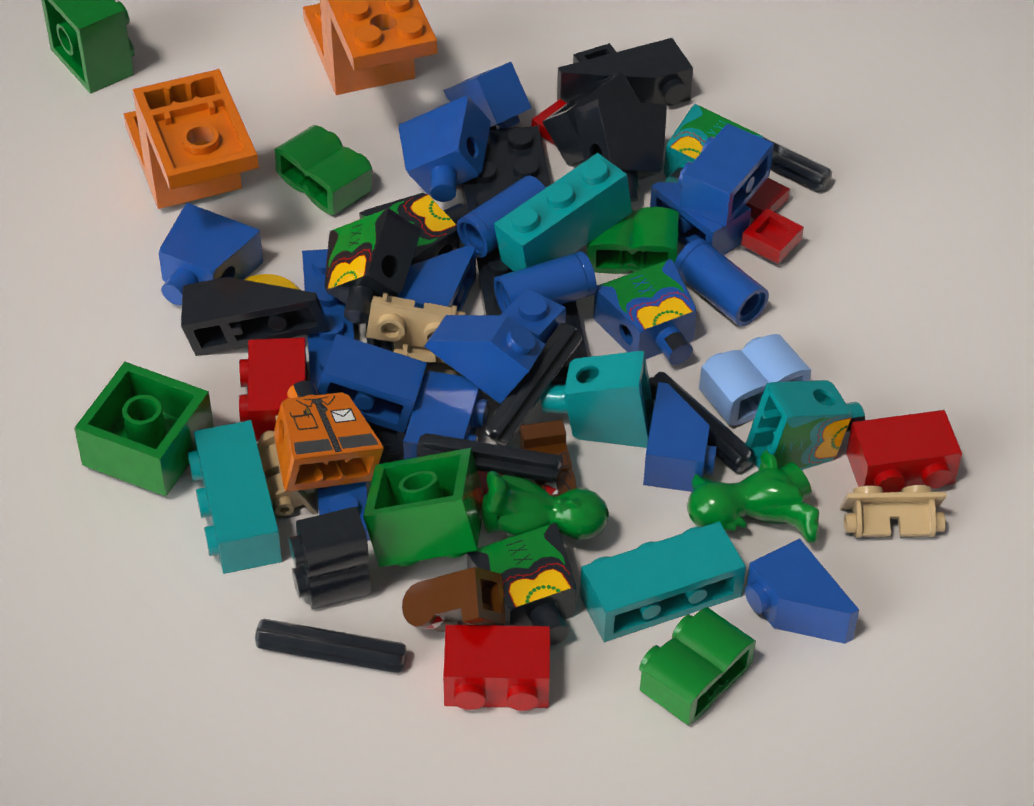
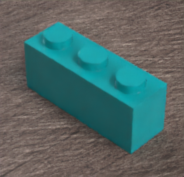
[494,153,632,271]
[187,420,282,574]
[580,521,746,643]

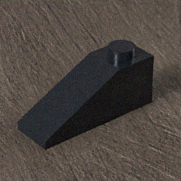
[557,38,693,106]
[181,277,329,356]

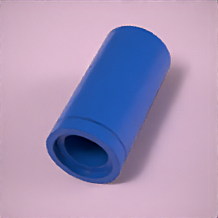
[457,176,546,258]
[675,238,769,326]
[494,251,597,313]

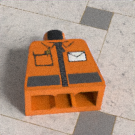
[274,381,384,492]

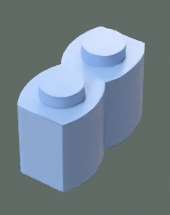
[699,334,811,425]

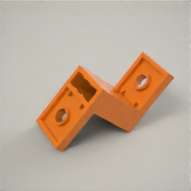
[303,0,438,95]
[123,69,259,209]

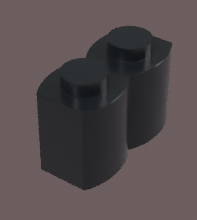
[288,506,371,609]

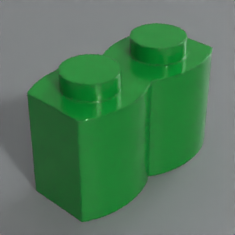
[275,125,372,215]
[587,207,679,274]
[639,607,756,725]

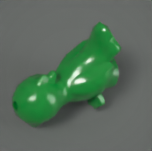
[687,450,819,544]
[482,471,609,540]

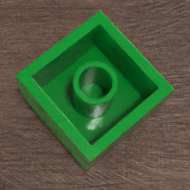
[41,0,135,94]
[74,361,214,496]
[363,448,485,567]

